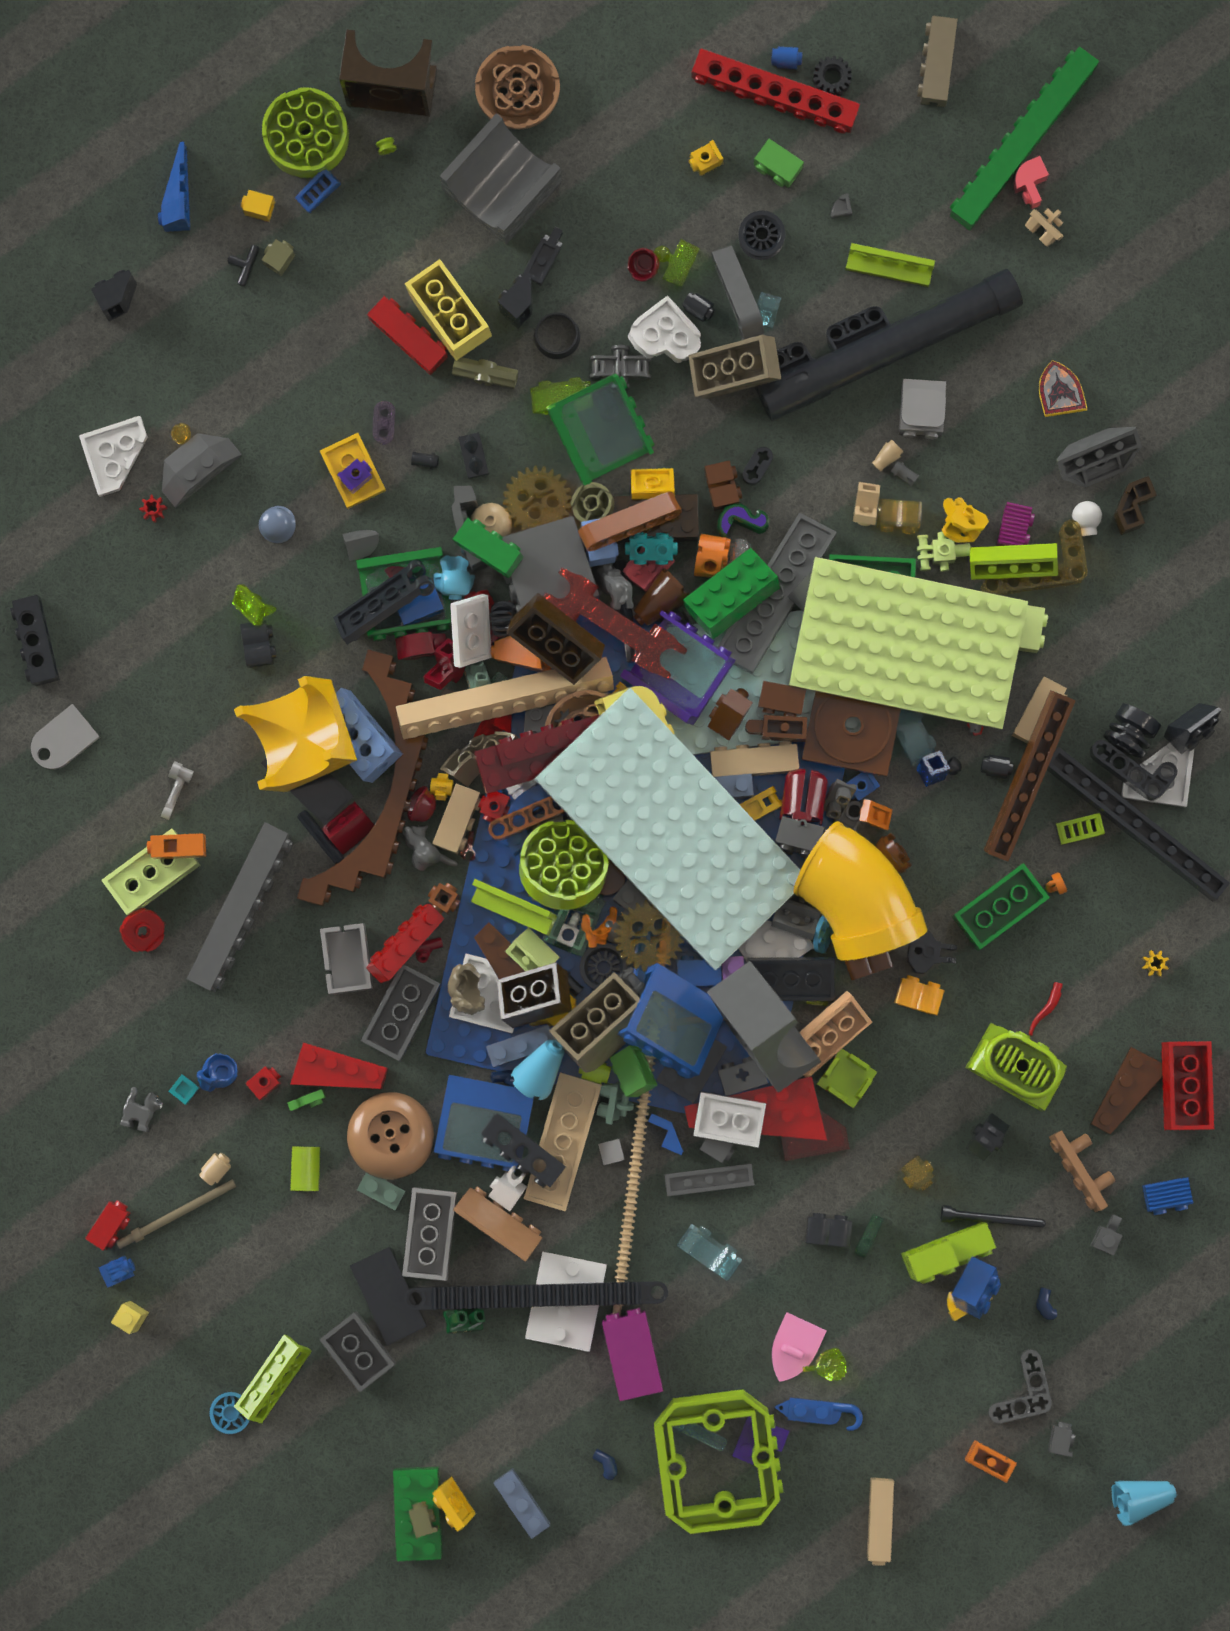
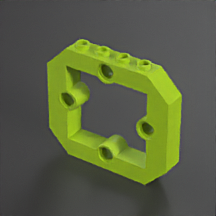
[654,1389,783,1534]

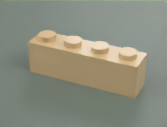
[710,741,799,777]

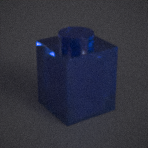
[916,750,950,787]

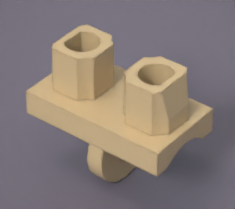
[1025,208,1064,247]

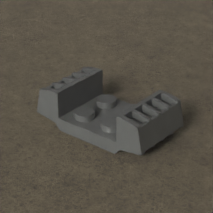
[451,486,488,573]

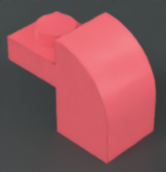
[1014,156,1049,209]

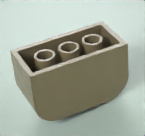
[549,972,649,1073]

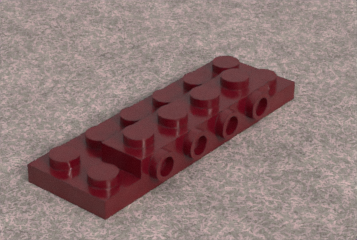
[474,715,599,794]

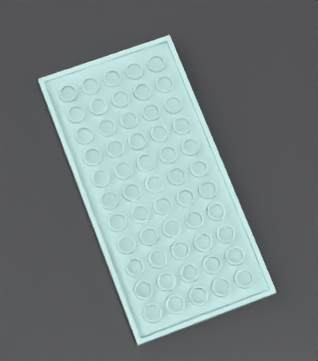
[535,688,800,970]

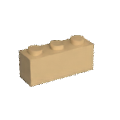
[1012,677,1067,744]
[432,783,481,855]

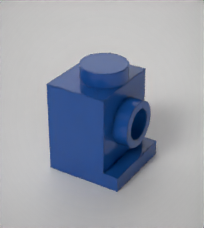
[846,772,880,802]

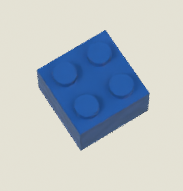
[952,1257,1001,1319]

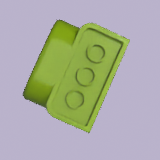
[965,1023,1067,1112]

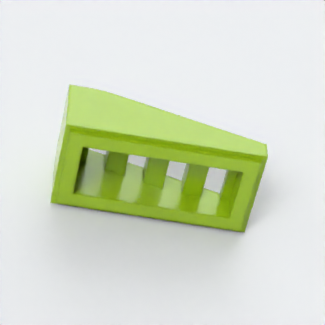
[1056,813,1105,845]

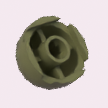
[571,482,615,522]

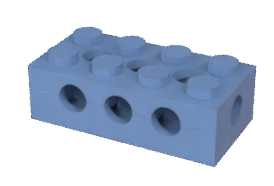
[336,688,403,783]

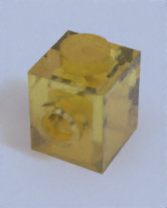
[900,1155,934,1190]

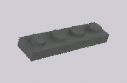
[665,1164,754,1196]

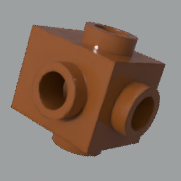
[428,883,460,915]

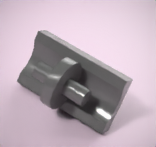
[824,779,857,820]

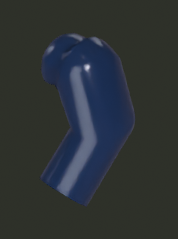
[491,1070,516,1088]
[1036,1287,1057,1320]

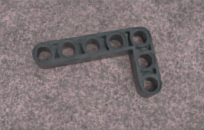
[711,245,765,340]

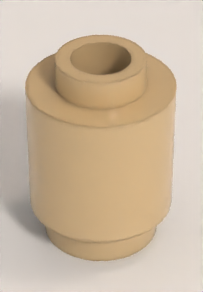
[199,1152,231,1186]

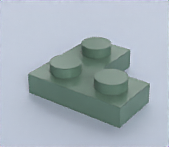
[357,1173,406,1211]

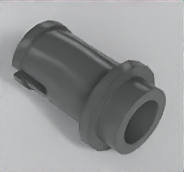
[891,461,919,486]

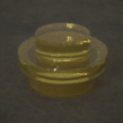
[171,423,191,445]

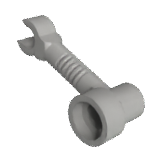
[161,761,194,820]

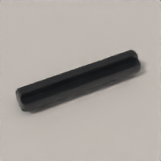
[297,810,344,864]

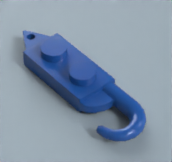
[775,1397,863,1431]

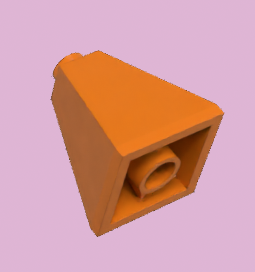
[491,636,552,672]

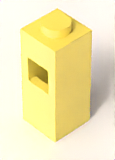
[111,1301,149,1334]

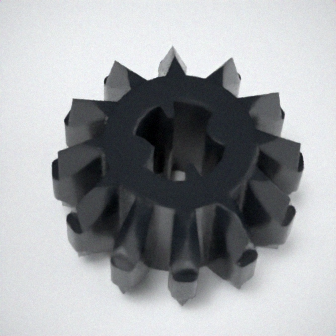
[490,601,516,638]

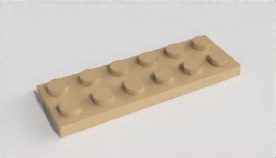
[524,1072,602,1211]

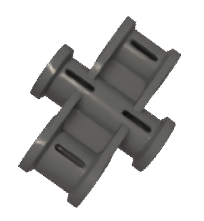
[589,345,651,391]

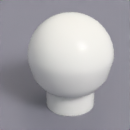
[1072,501,1102,536]

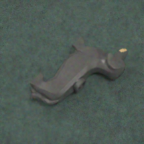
[595,558,634,610]

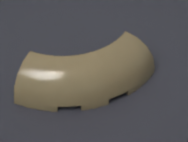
[440,731,518,787]

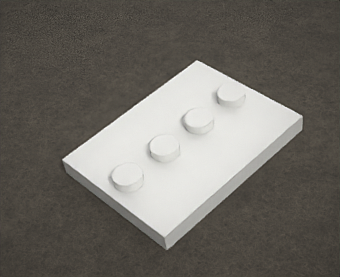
[525,1252,607,1352]

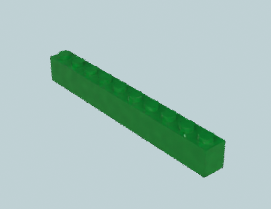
[950,46,1099,231]

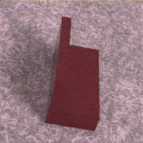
[322,801,374,854]

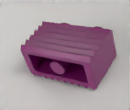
[996,502,1035,546]

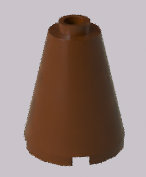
[633,568,690,626]

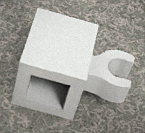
[489,1166,527,1211]

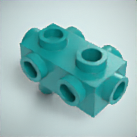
[625,533,677,565]

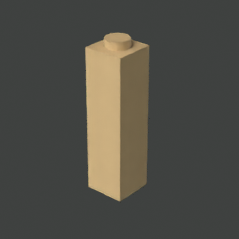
[867,1478,894,1565]

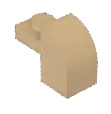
[853,482,880,526]

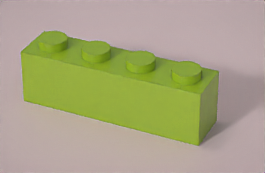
[970,543,1058,580]

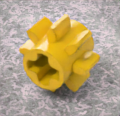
[430,773,454,801]
[1142,950,1169,976]

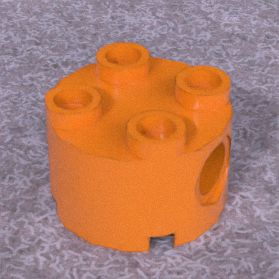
[694,534,731,578]

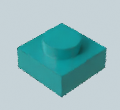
[168,1074,200,1105]

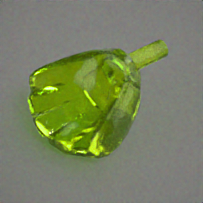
[803,1348,847,1381]

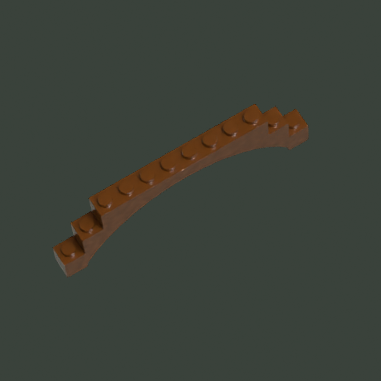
[297,650,429,907]

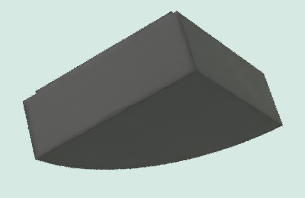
[831,193,852,219]

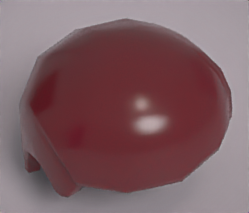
[627,248,660,282]

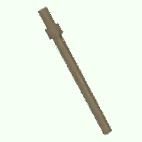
[116,1179,237,1249]

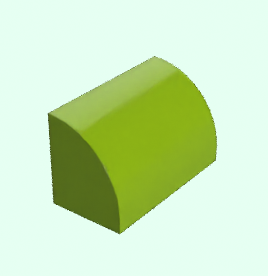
[291,1146,320,1191]

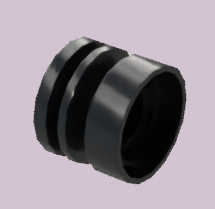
[1103,703,1161,758]

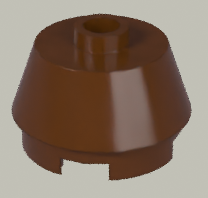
[875,833,912,874]

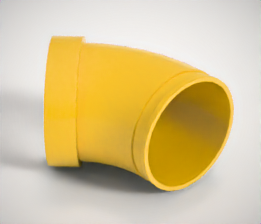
[793,821,927,960]

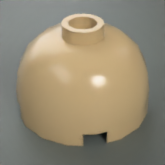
[470,503,512,537]

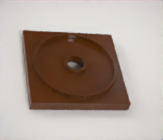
[802,691,901,777]

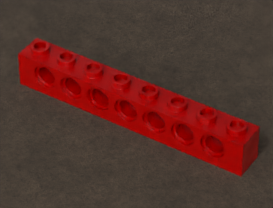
[691,48,860,134]

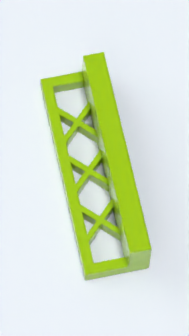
[846,243,935,287]
[471,879,558,936]
[234,1335,312,1423]

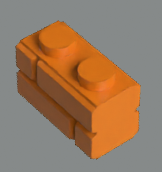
[965,1440,1016,1483]

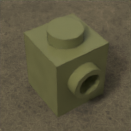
[262,239,295,276]

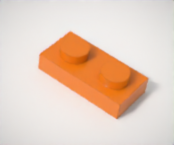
[859,799,893,830]

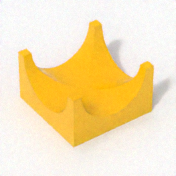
[234,676,357,792]

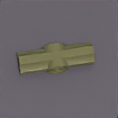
[452,357,519,389]

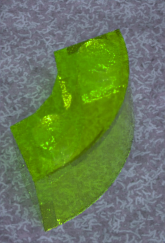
[530,377,593,415]

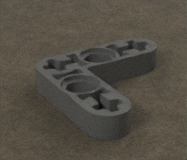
[988,1349,1052,1423]

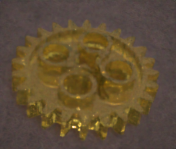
[503,466,572,531]
[614,900,685,972]

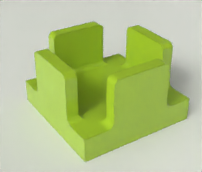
[817,1049,877,1108]

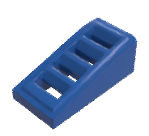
[295,169,342,213]

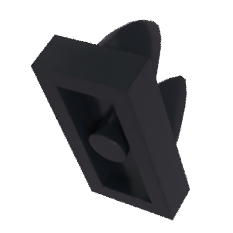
[458,432,489,479]

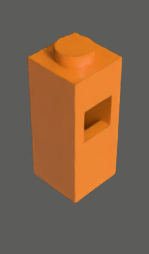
[147,833,206,859]

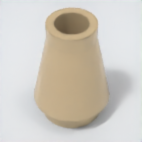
[872,440,903,471]

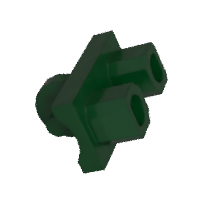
[443,1308,485,1334]

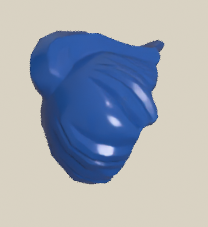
[197,1054,238,1092]

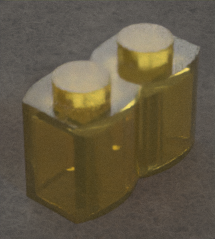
[876,499,922,534]

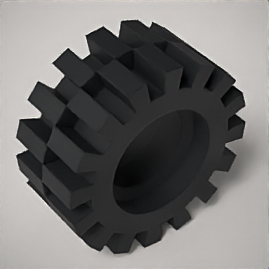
[813,56,852,96]

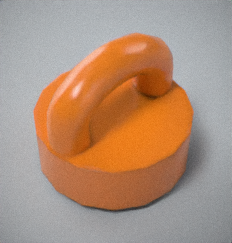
[1045,872,1067,895]

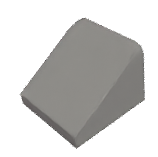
[598,1139,625,1165]

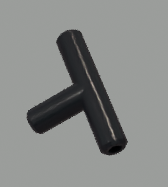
[228,245,259,287]

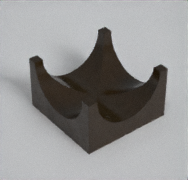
[339,29,437,117]

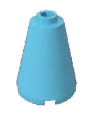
[511,1040,564,1100]
[1112,1481,1176,1526]

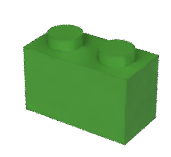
[754,139,804,188]
[610,1045,657,1097]

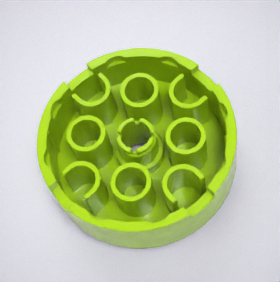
[262,88,349,178]
[519,820,609,910]

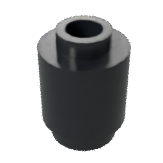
[682,292,715,322]
[981,754,1013,779]

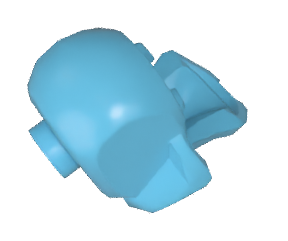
[433,555,475,600]

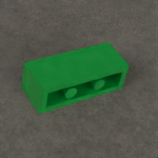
[453,518,524,579]

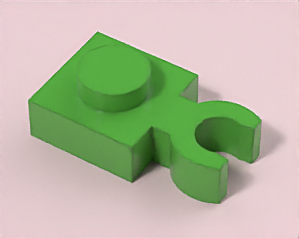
[287,1089,327,1111]

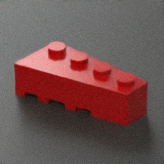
[290,1042,389,1089]

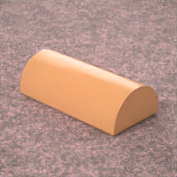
[799,991,872,1078]

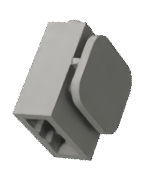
[899,379,946,439]

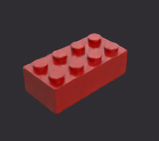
[1162,1041,1214,1130]

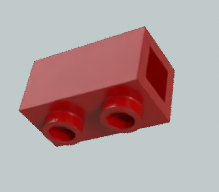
[85,1200,130,1251]

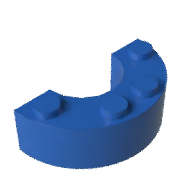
[506,785,568,856]

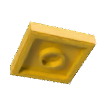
[631,468,675,499]

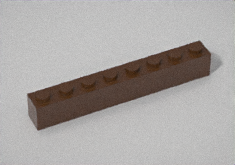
[984,690,1076,861]

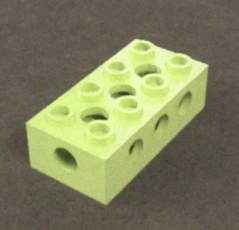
[101,829,201,915]

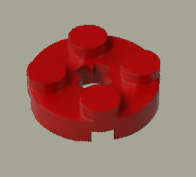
[120,908,165,952]

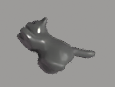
[402,825,458,871]

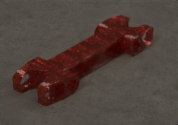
[543,567,688,680]

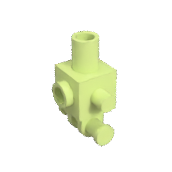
[917,532,971,571]

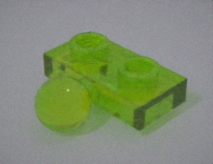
[654,239,700,287]

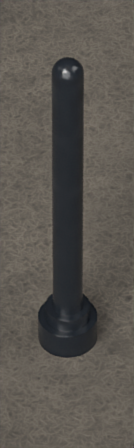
[940,1205,1046,1228]

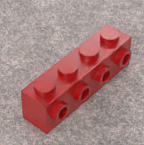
[366,903,445,983]

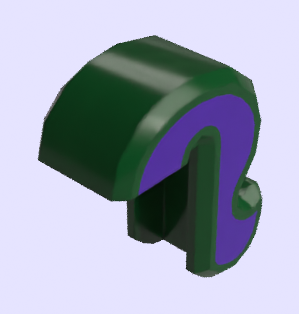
[717,503,770,538]

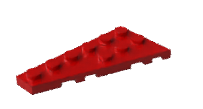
[684,1076,827,1140]

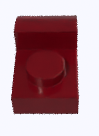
[395,632,446,660]
[423,638,466,690]

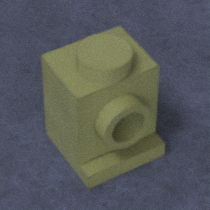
[409,1501,439,1538]

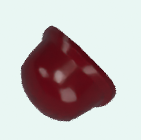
[407,786,436,822]

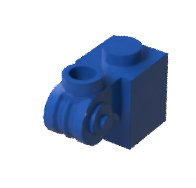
[99,1256,136,1288]

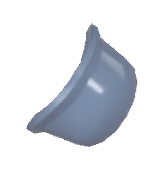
[259,506,296,543]

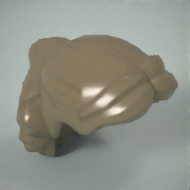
[448,963,485,1015]

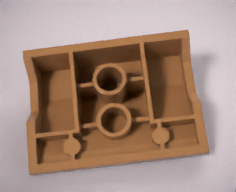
[453,1186,543,1261]

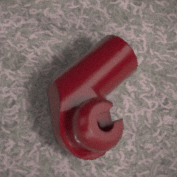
[415,937,443,963]

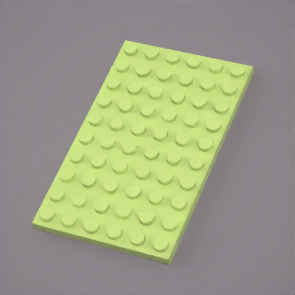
[789,557,1028,729]

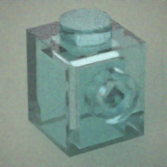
[757,292,782,328]

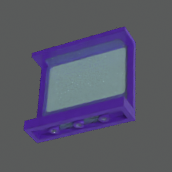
[620,611,736,725]

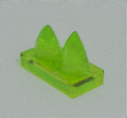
[232,584,276,626]

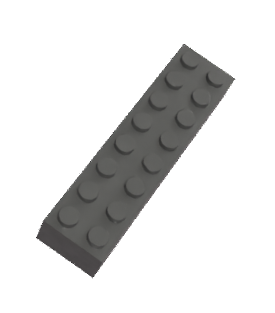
[187,822,294,992]

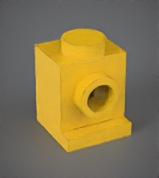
[689,140,723,176]

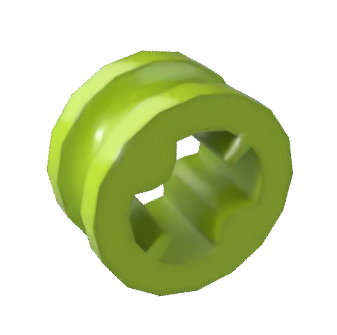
[376,137,397,155]

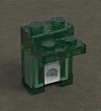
[542,894,606,958]

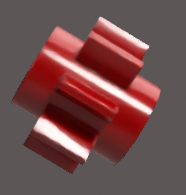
[139,495,167,523]

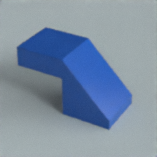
[648,1114,683,1155]

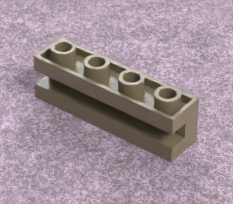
[917,16,957,107]

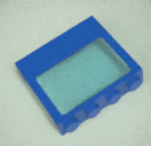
[617,963,724,1078]
[434,1075,535,1172]

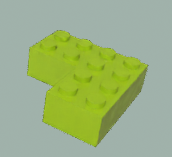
[901,1222,996,1284]

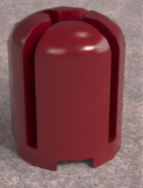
[779,769,828,826]

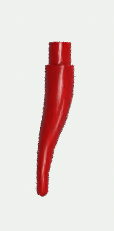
[1029,982,1063,1036]

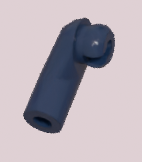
[592,1449,618,1480]

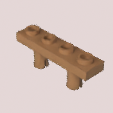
[1049,1131,1115,1212]

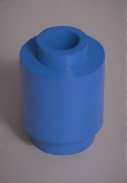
[772,47,802,69]

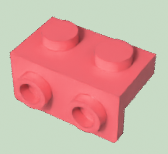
[623,546,675,592]

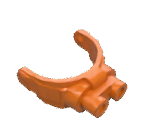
[581,906,617,948]

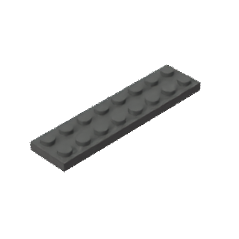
[715,513,837,674]

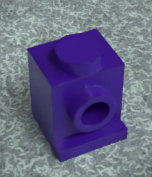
[337,459,372,494]

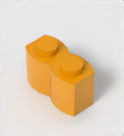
[894,975,944,1016]

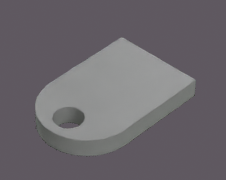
[31,704,100,769]

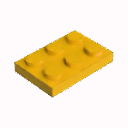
[320,433,386,509]
[433,1477,476,1531]

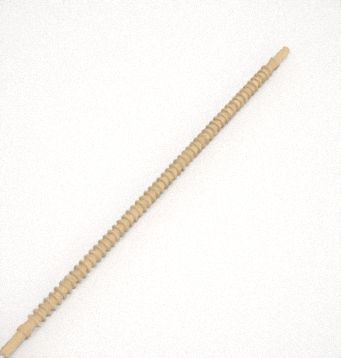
[612,916,671,1316]

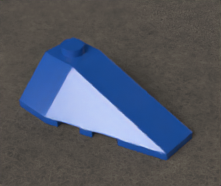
[158,142,190,232]

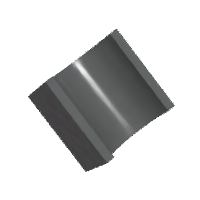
[440,113,562,245]
[707,961,821,1093]

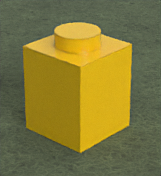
[241,190,275,222]

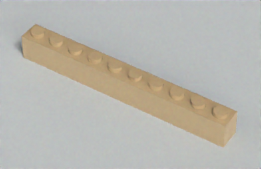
[396,657,614,739]

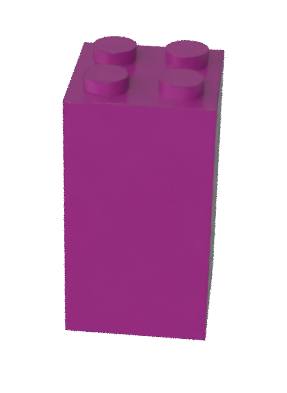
[602,1307,663,1401]

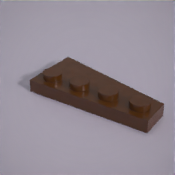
[474,922,525,979]
[1090,1047,1162,1134]

